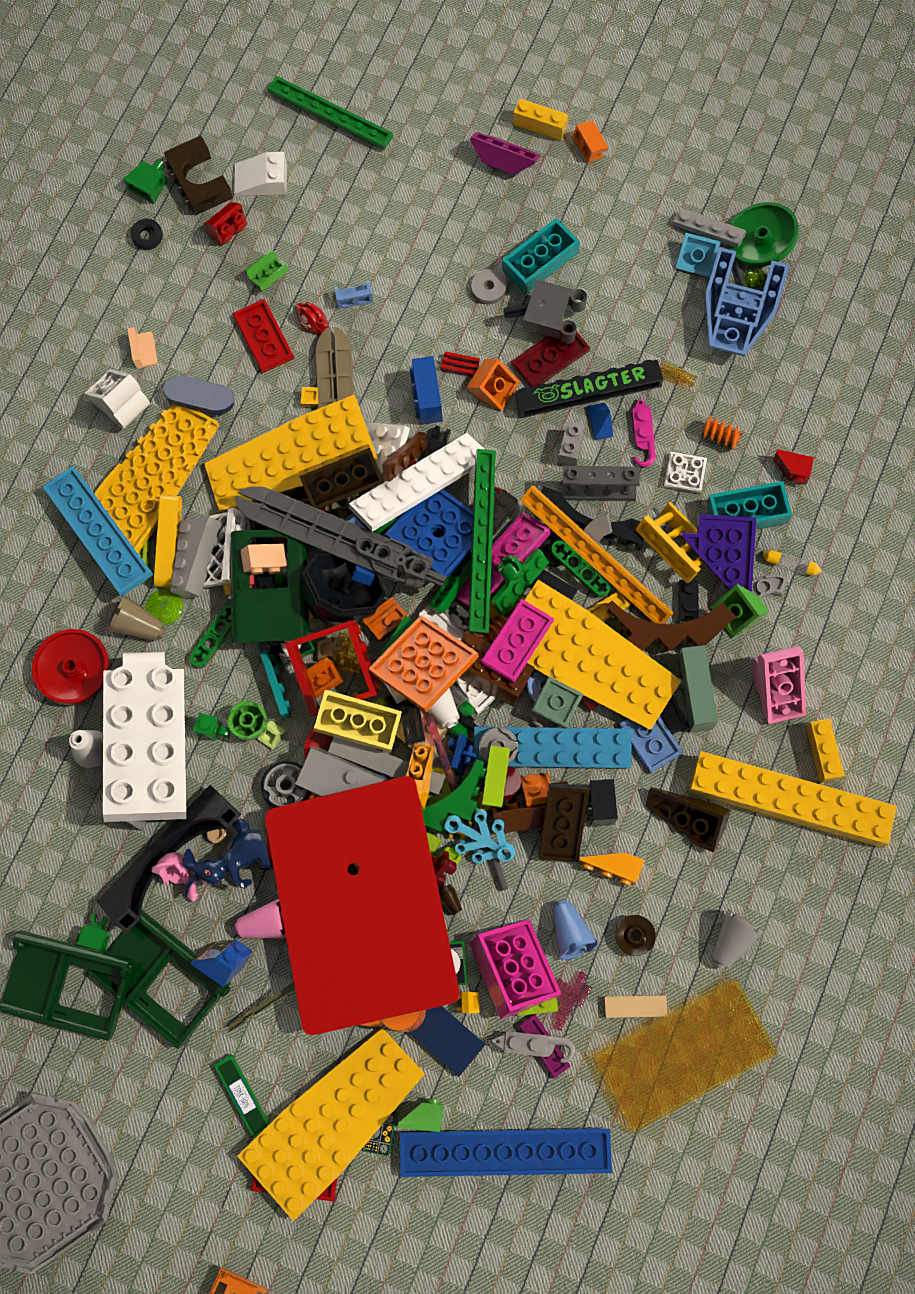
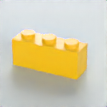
[513,98,568,141]
[806,718,845,784]

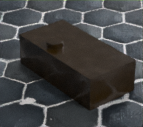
[298,444,384,509]

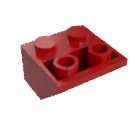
[204,202,247,246]

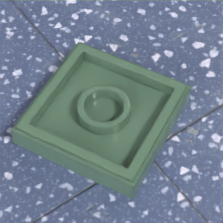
[531,676,583,729]

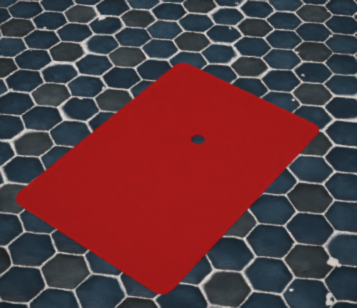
[265,776,460,1035]

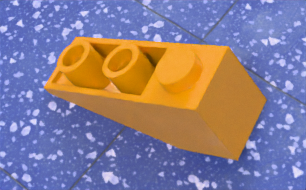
[406,744,434,810]
[578,853,645,886]

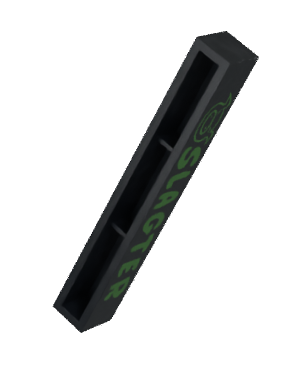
[515,359,663,419]

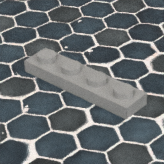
[673,208,746,248]

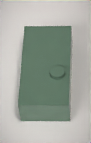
[677,645,718,733]

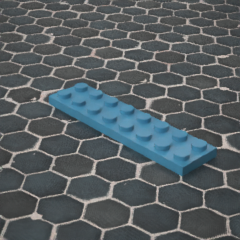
[43,466,153,597]
[474,726,632,768]

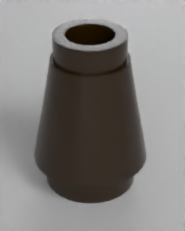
[439,884,463,915]

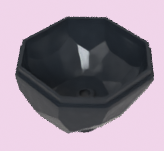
[301,553,385,624]

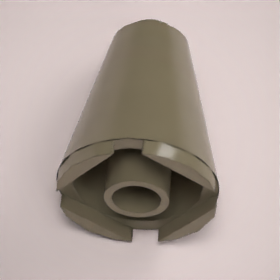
[109,596,166,641]

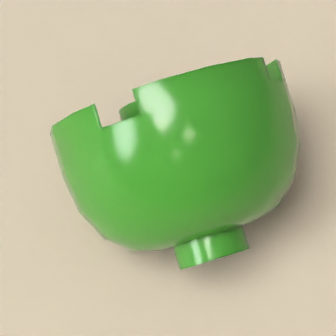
[228,701,268,741]

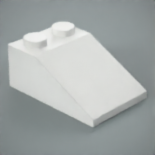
[234,152,287,196]

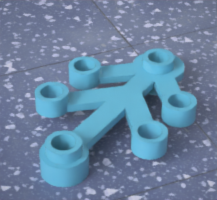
[445,810,515,863]

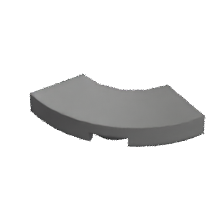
[583,513,613,544]
[752,574,789,599]

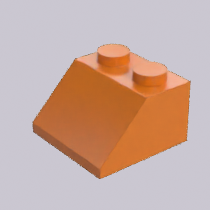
[466,359,520,411]

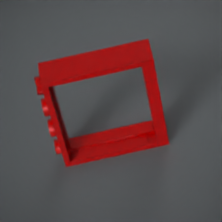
[285,619,380,717]

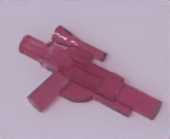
[554,971,593,1031]

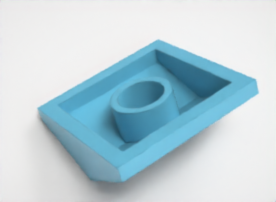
[676,233,720,277]

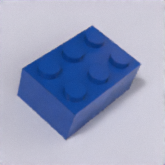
[409,356,443,425]

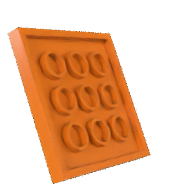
[369,615,479,712]

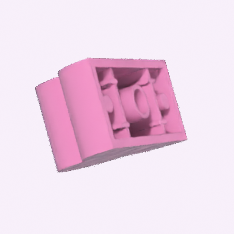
[751,646,806,724]

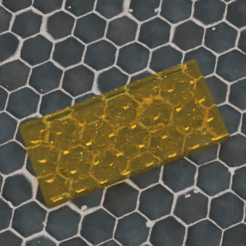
[592,978,778,1133]

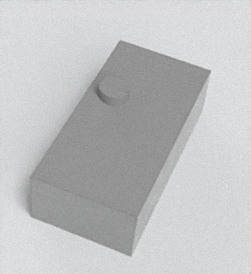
[296,746,387,796]

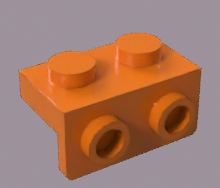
[295,657,343,698]

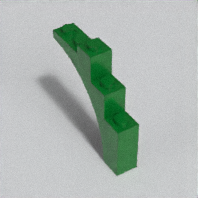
[422,759,487,833]

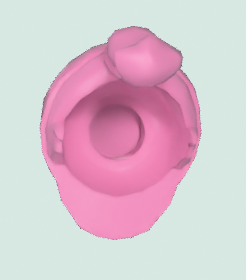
[151,852,198,901]

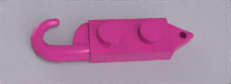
[632,398,656,467]

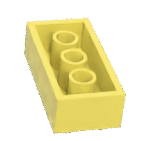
[313,690,402,752]

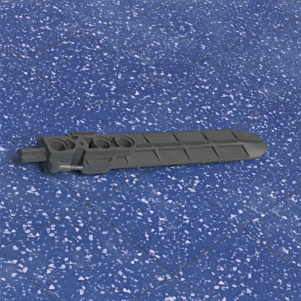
[235,486,447,589]

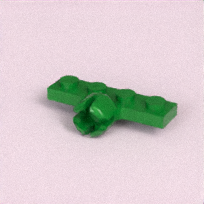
[490,548,549,616]

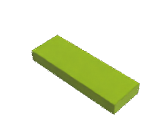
[482,746,510,808]

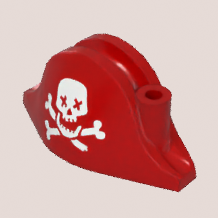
[295,302,329,335]

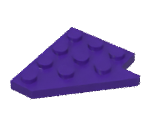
[680,514,756,592]

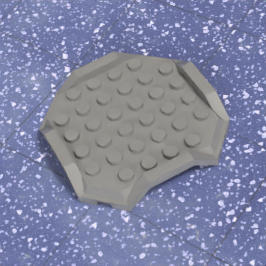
[0,1093,118,1274]

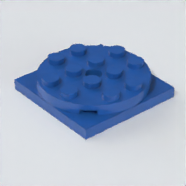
[385,489,473,578]

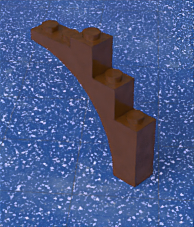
[606,601,736,651]

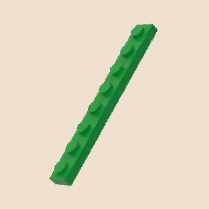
[267,76,393,150]

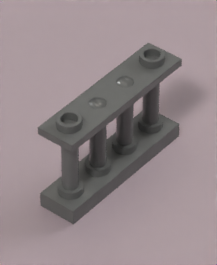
[561,466,640,501]

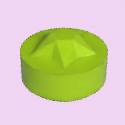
[441,847,461,865]

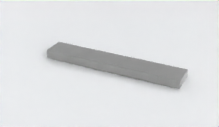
[328,737,445,795]

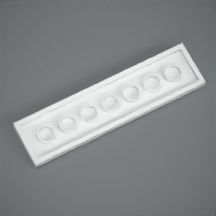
[349,433,484,532]

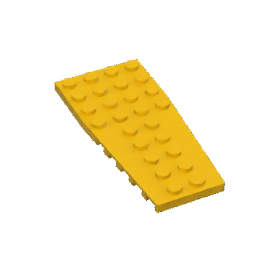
[205,394,379,513]
[94,404,219,553]
[524,580,681,730]
[237,1028,425,1221]

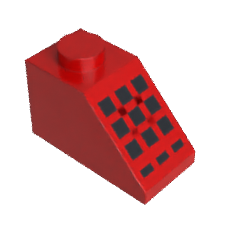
[773,449,814,485]

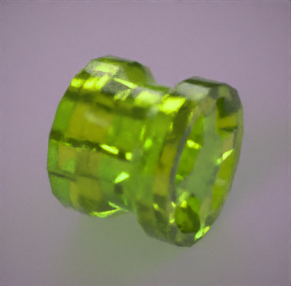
[745,268,765,288]

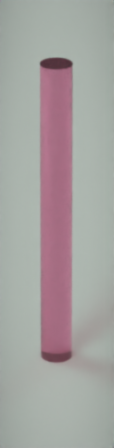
[425,715,458,792]

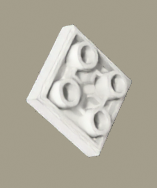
[664,451,707,494]

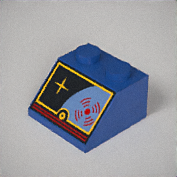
[191,940,252,987]

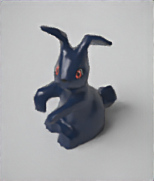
[183,819,271,897]

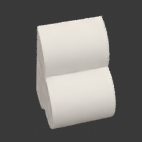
[84,369,150,429]

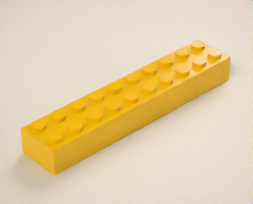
[688,751,897,848]

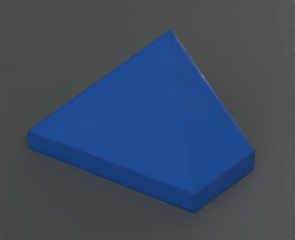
[587,403,613,441]

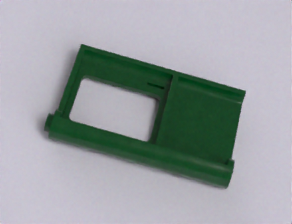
[231,530,309,645]
[88,910,231,1049]
[0,930,136,1041]

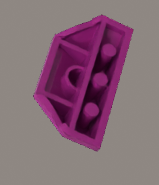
[470,131,541,174]

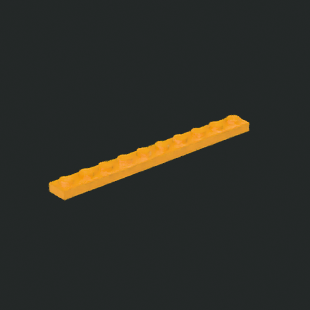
[520,485,673,624]

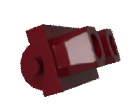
[432,850,457,888]

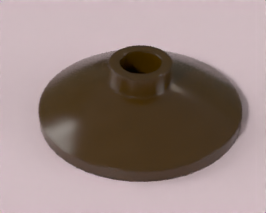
[615,915,656,956]

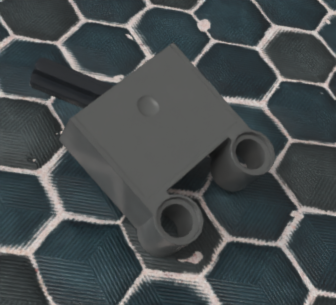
[503,279,587,344]

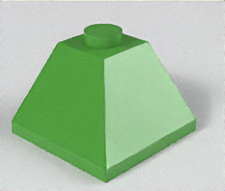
[710,584,770,637]
[398,1098,444,1132]

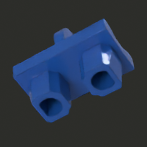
[443,734,478,774]

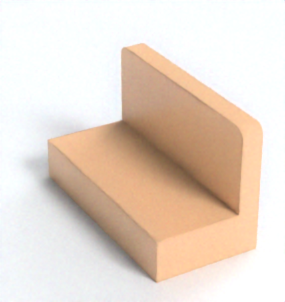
[128,327,158,369]

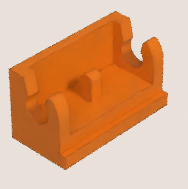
[573,121,609,163]

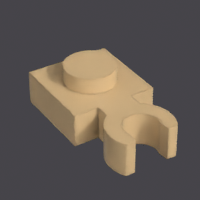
[318,636,347,660]

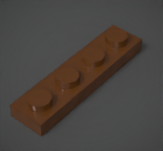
[382,432,427,482]

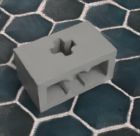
[558,421,585,466]

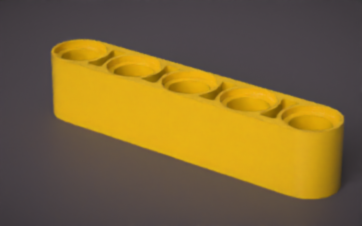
[154,495,182,588]

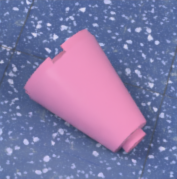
[235,898,286,939]

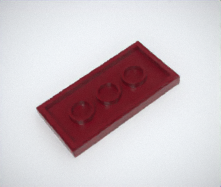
[511,331,591,388]

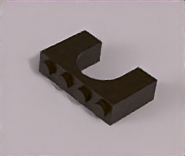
[163,135,233,215]

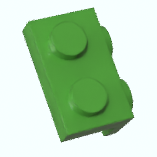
[245,250,289,291]

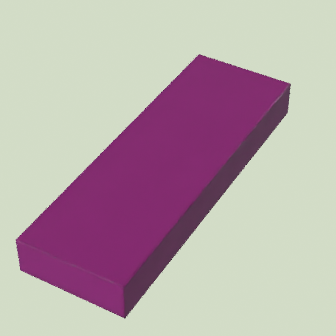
[518,1014,571,1078]

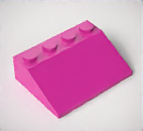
[469,919,562,1019]

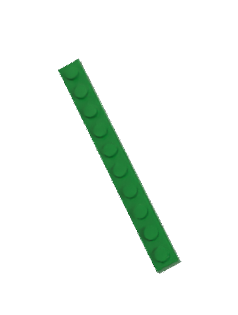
[468,449,496,635]

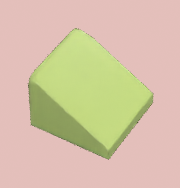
[257,721,286,750]

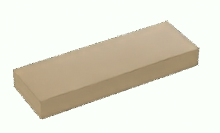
[604,995,668,1018]

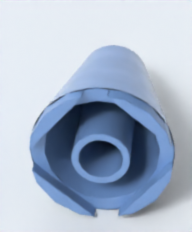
[553,900,598,960]

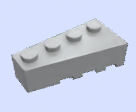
[171,516,223,598]

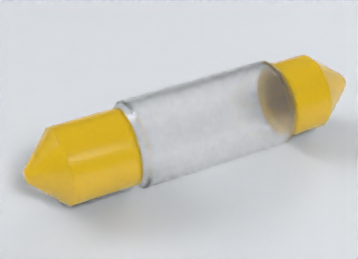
[762,549,822,576]

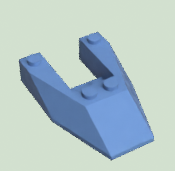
[705,247,789,356]

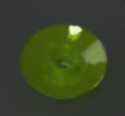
[146,589,184,625]

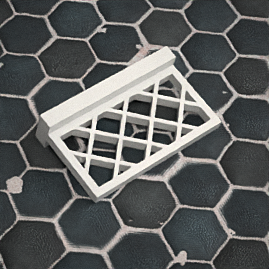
[203,508,246,588]

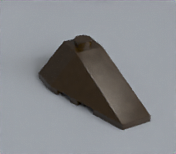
[645,787,731,852]

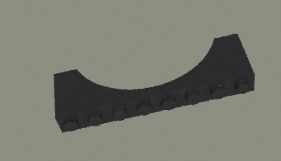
[97,785,241,934]

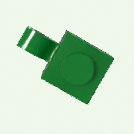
[193,713,231,741]
[77,913,111,952]

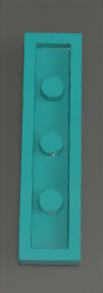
[257,644,292,720]

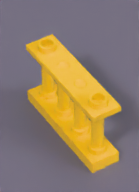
[635,502,704,583]

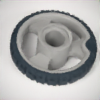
[261,761,311,808]

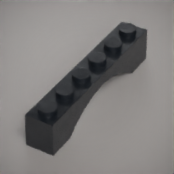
[541,486,645,551]

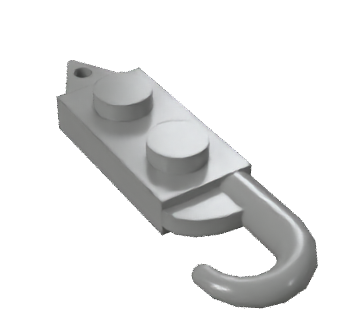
[492,1032,575,1063]

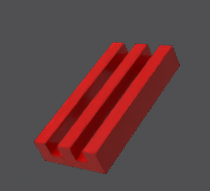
[441,351,480,377]

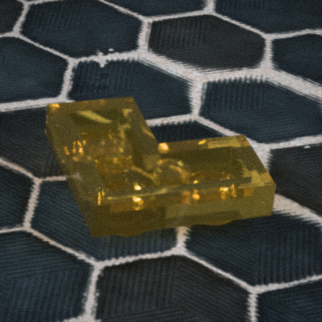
[333,632,369,674]

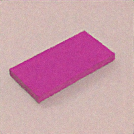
[481,599,555,683]

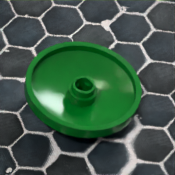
[728,202,799,267]

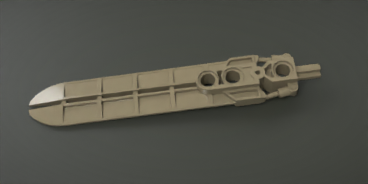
[316,327,359,519]

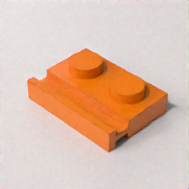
[362,597,409,642]
[521,772,551,806]

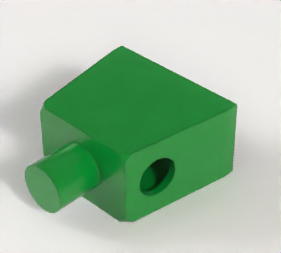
[123,159,166,204]

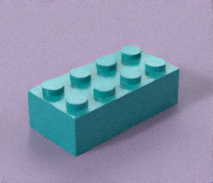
[502,218,580,294]
[706,481,793,530]

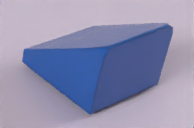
[352,565,374,586]

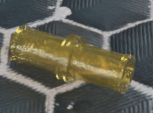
[660,361,698,387]

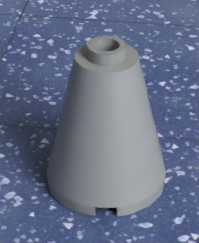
[712,909,764,969]

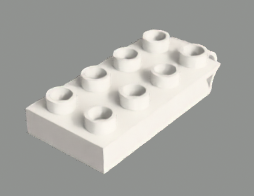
[103,652,186,822]

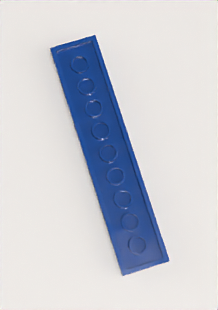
[400,1128,612,1177]

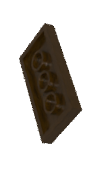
[538,783,589,862]

